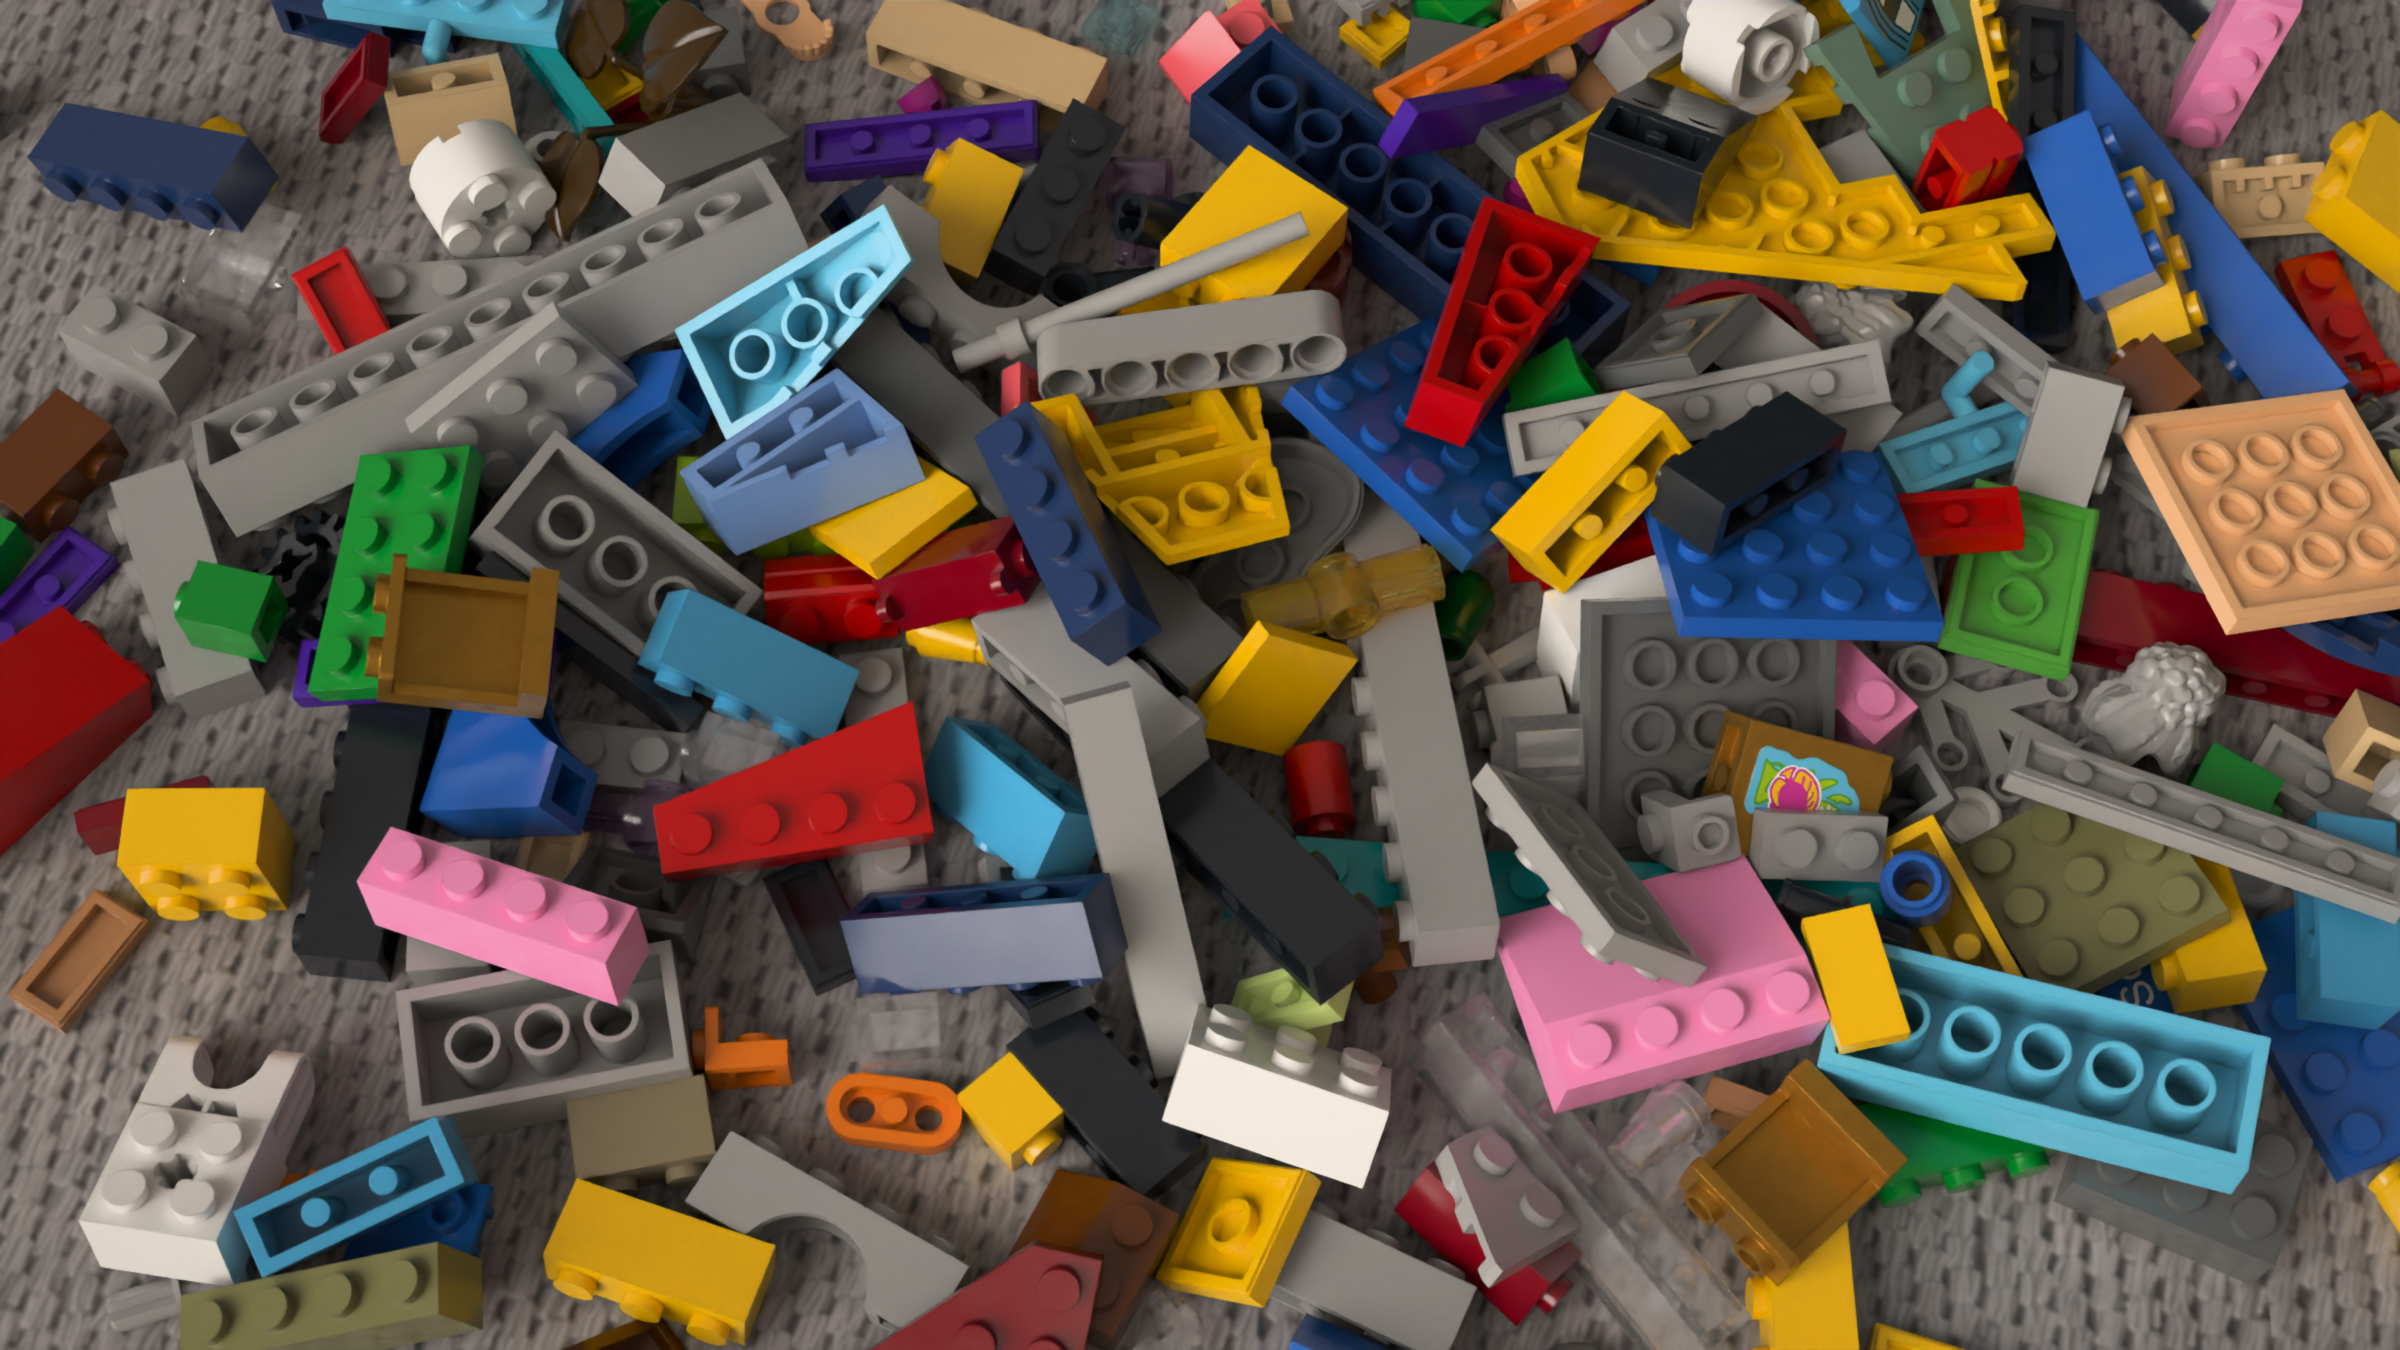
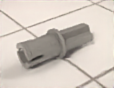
[106,1258,256,1332]

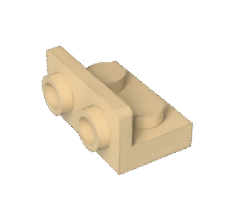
[2192,153,2325,241]

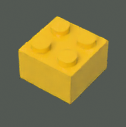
[117,788,296,921]

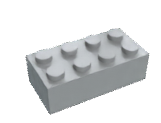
[466,430,763,658]
[395,939,697,1139]

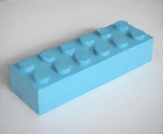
[1816,943,2271,1195]

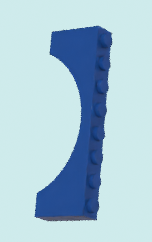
[419,349,712,839]

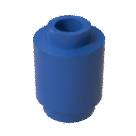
[1880,850,1953,928]

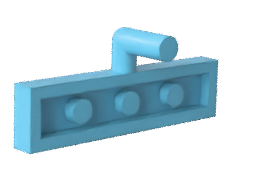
[322,0,572,66]
[1872,351,2028,494]

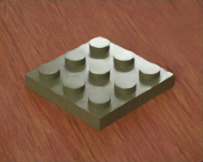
[1952,759,2231,994]

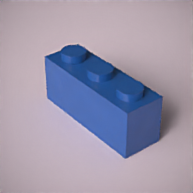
[2022,109,2168,315]

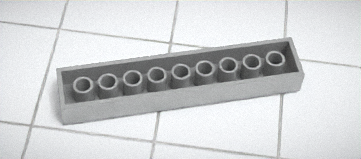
[191,158,809,537]

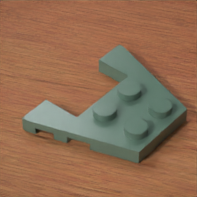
[1803,0,1993,186]

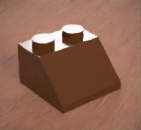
[1007,1169,1179,1350]

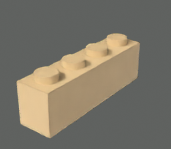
[866,0,1108,133]

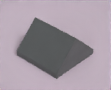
[562,845,717,964]

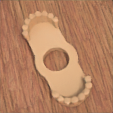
[739,0,834,61]

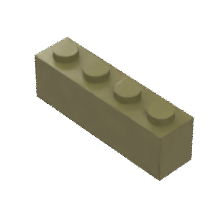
[180,1241,483,1350]

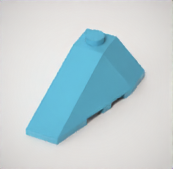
[675,204,916,440]

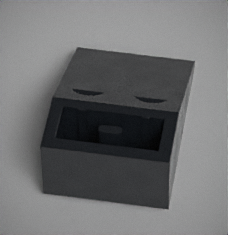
[1578,77,1758,229]

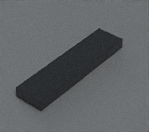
[472,551,703,733]

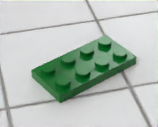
[308,445,485,702]

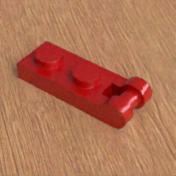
[2274,250,2400,403]

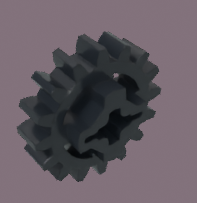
[251,510,346,648]

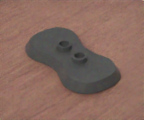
[1186,437,1364,637]

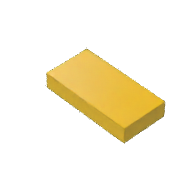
[1800,903,1911,1055]

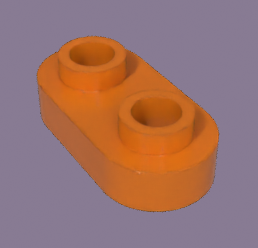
[826,1072,963,1155]

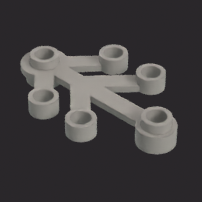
[1885,645,2117,809]

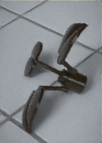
[541,0,729,243]

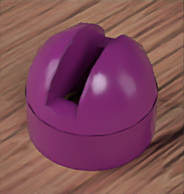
[896,74,948,114]

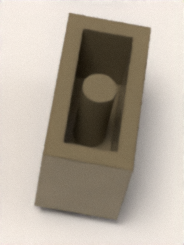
[566,1074,719,1198]

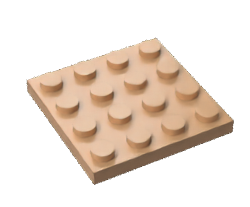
[2121,389,2400,635]

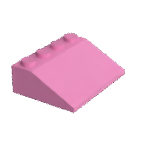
[1496,854,1831,1114]

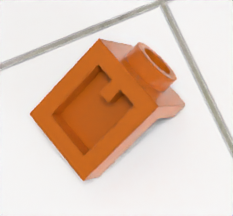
[692,1006,793,1091]

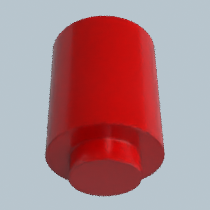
[1282,741,1357,839]

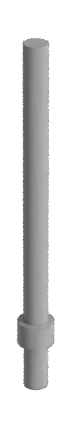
[952,211,1310,373]

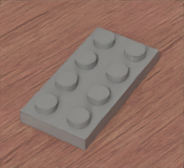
[1471,763,1707,988]

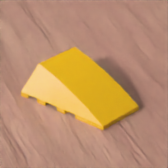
[1015,384,1290,565]

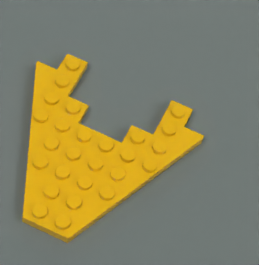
[1515,0,2056,301]

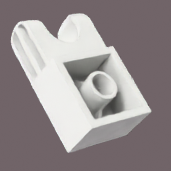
[79,1035,315,1286]

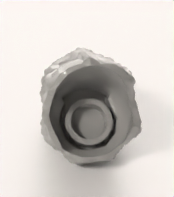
[1787,281,1914,384]
[2082,641,2227,777]

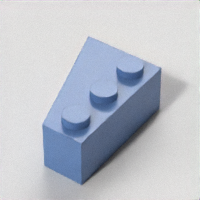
[679,368,926,556]

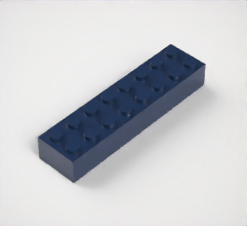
[1189,26,1632,369]

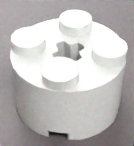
[1680,0,1819,115]
[409,119,557,259]

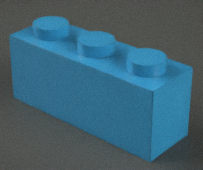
[637,588,860,748]
[924,716,1097,880]
[2294,811,2400,1030]
[233,1116,480,1278]

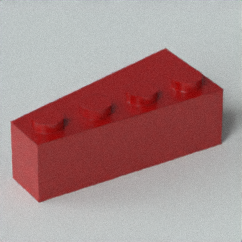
[1404,196,1601,448]
[653,701,934,883]

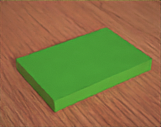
[1938,478,2100,682]

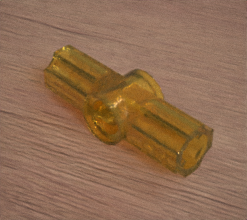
[1241,543,1446,640]

